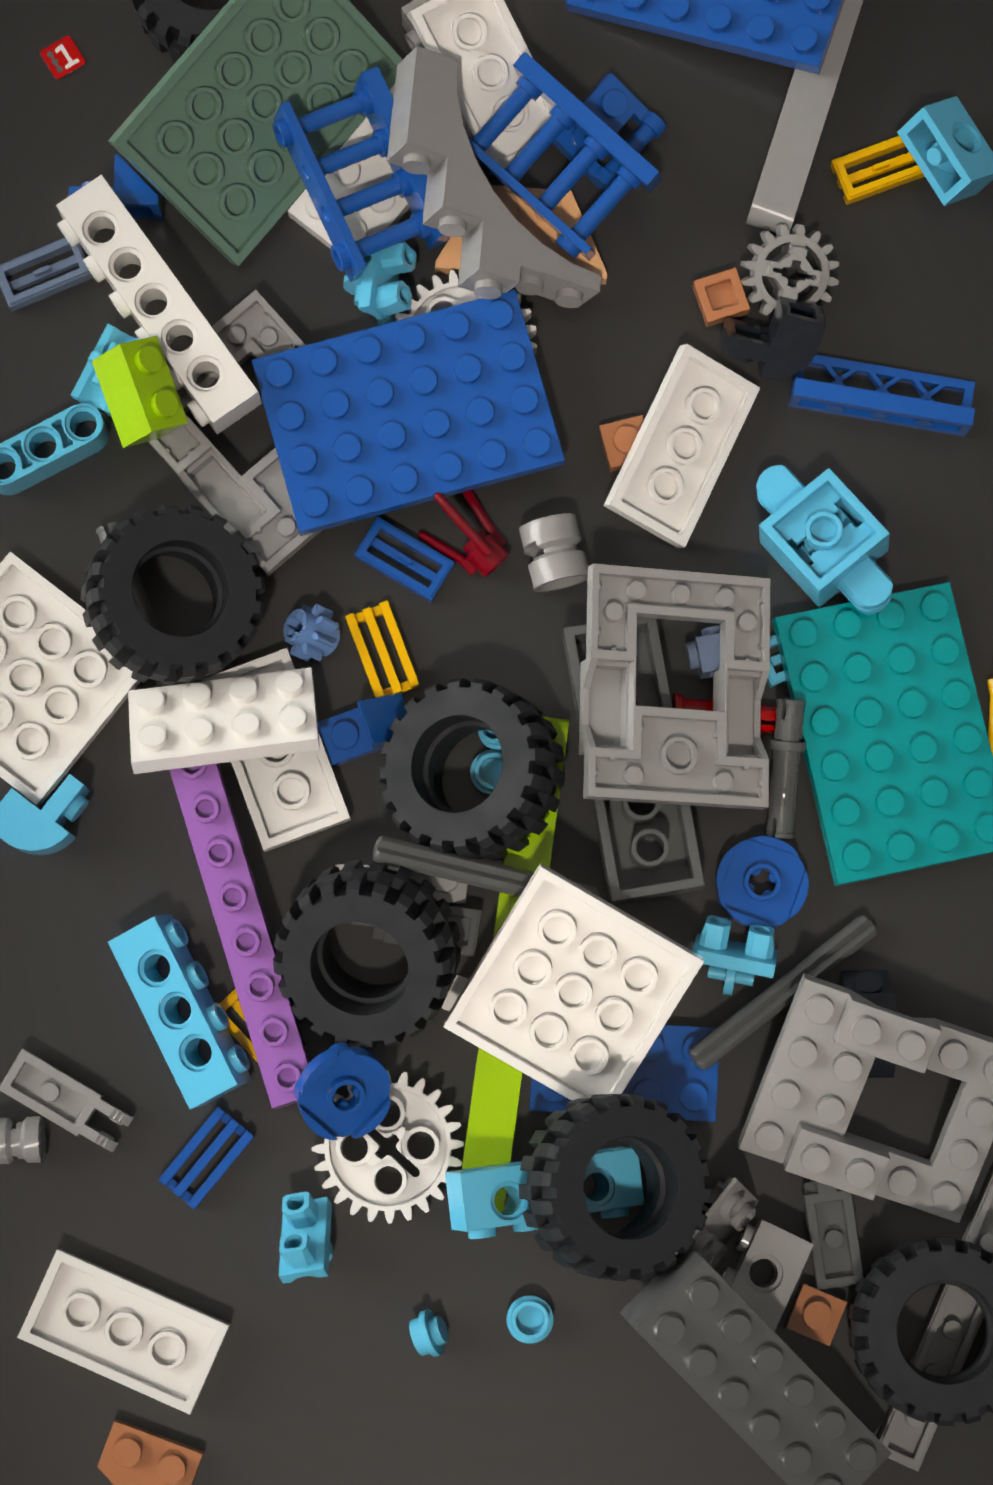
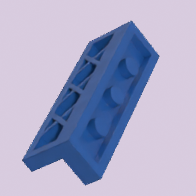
[788,355,975,437]

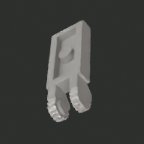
[0,1049,133,1152]

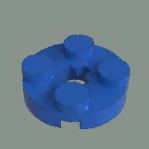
[715,836,809,928]
[294,1042,391,1140]

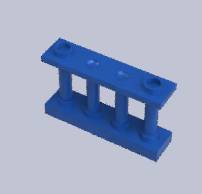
[468,52,662,261]
[272,66,450,282]

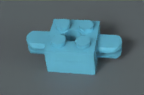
[756,465,893,615]

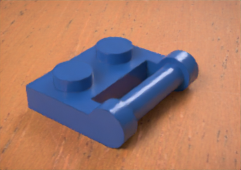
[552,73,667,193]

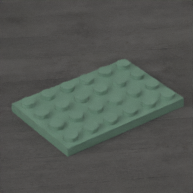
[108,0,403,266]

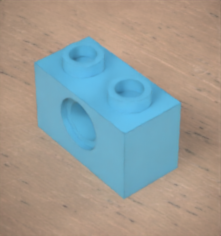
[897,96,993,206]

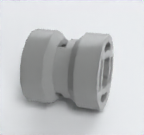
[0,1116,46,1164]

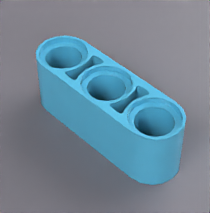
[0,403,109,496]

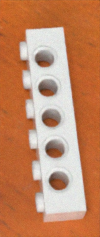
[56,175,262,434]

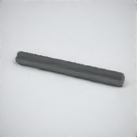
[373,836,599,897]
[688,915,877,1070]

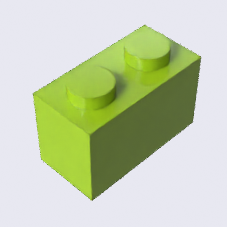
[92,336,188,448]

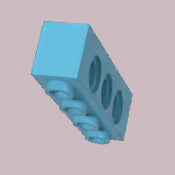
[108,914,252,1110]
[445,1146,644,1239]

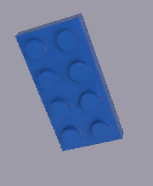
[529,1025,719,1122]

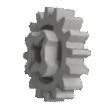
[740,224,839,316]

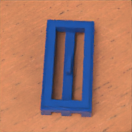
[354,516,455,603]
[158,1107,255,1210]

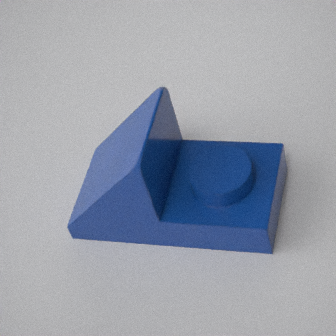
[68,154,164,219]
[318,693,408,768]

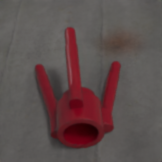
[418,490,510,578]

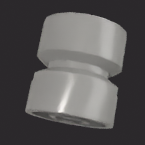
[519,513,589,592]

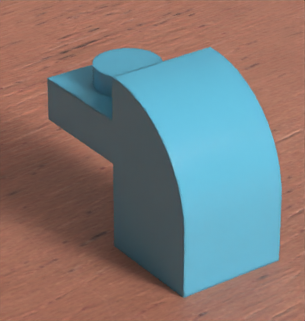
[0,774,91,855]

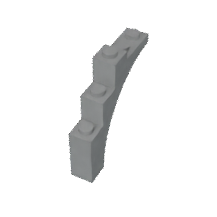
[387,46,601,308]

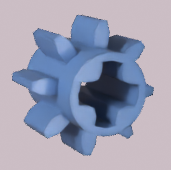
[283,603,340,662]

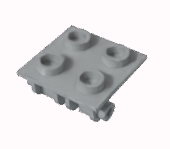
[675,1176,759,1268]

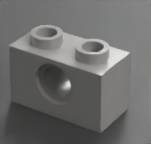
[722,1218,814,1332]

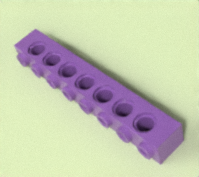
[169,763,310,1109]

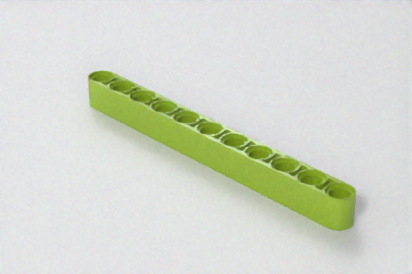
[462,716,569,1212]

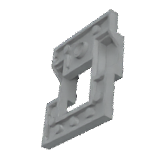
[149,289,322,576]
[579,563,770,810]
[738,973,993,1223]

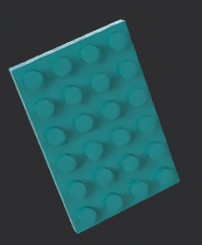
[772,582,993,887]

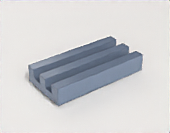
[0,238,94,312]

